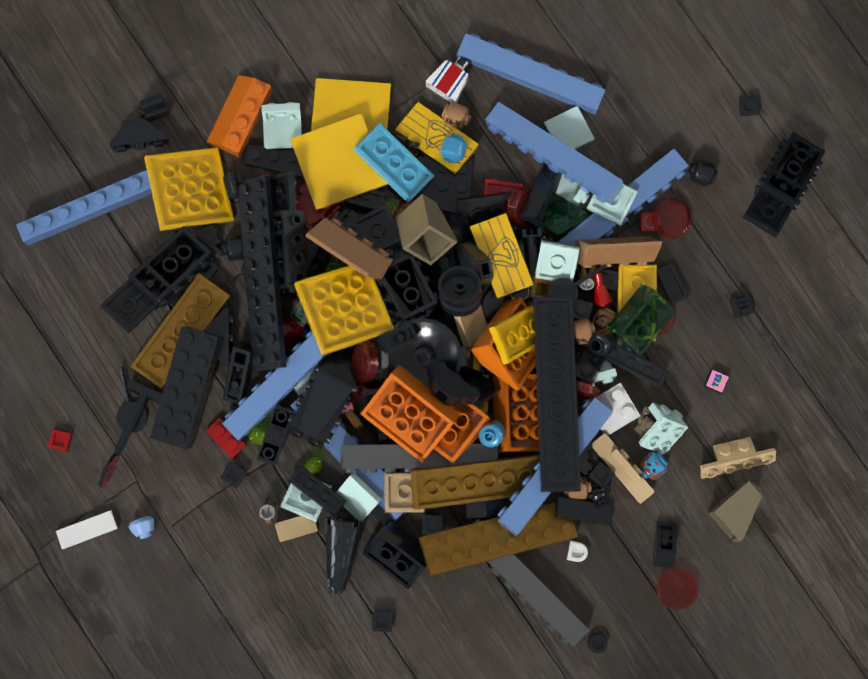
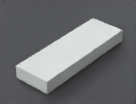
[56,510,118,549]

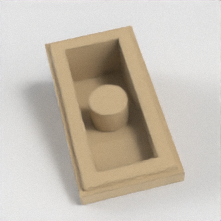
[275,516,318,542]

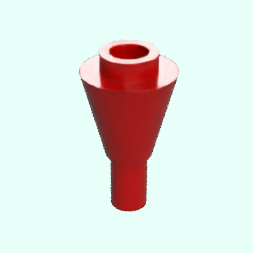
[593,272,612,308]

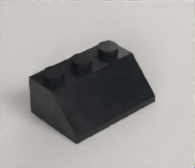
[362,519,427,589]

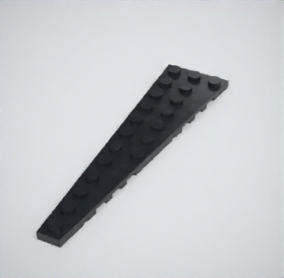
[245,145,472,215]

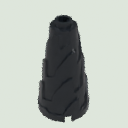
[324,516,364,594]

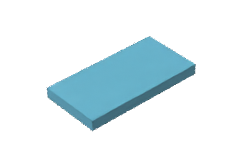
[353,123,434,203]

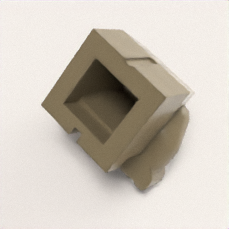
[633,407,655,437]

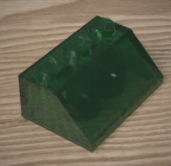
[606,284,676,357]

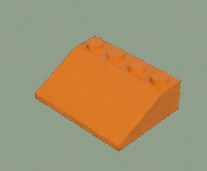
[471,297,536,391]
[361,365,461,463]
[493,374,539,453]
[434,405,492,464]

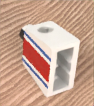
[426,57,469,103]

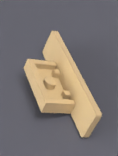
[592,433,654,504]
[700,437,776,479]

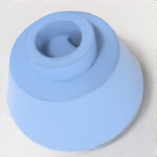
[129,516,154,539]

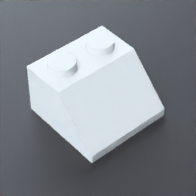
[591,383,640,435]

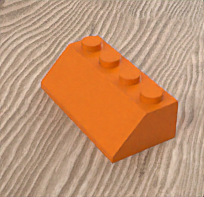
[207,75,273,158]

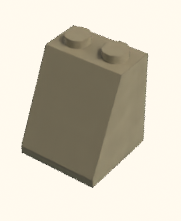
[396,194,457,265]
[708,481,762,542]

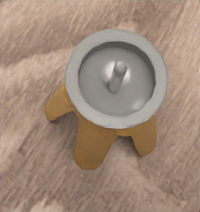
[579,265,595,290]
[259,504,279,524]

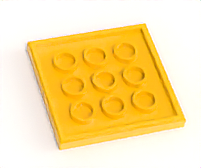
[311,78,391,133]
[290,113,388,211]
[144,147,234,231]
[294,265,394,355]

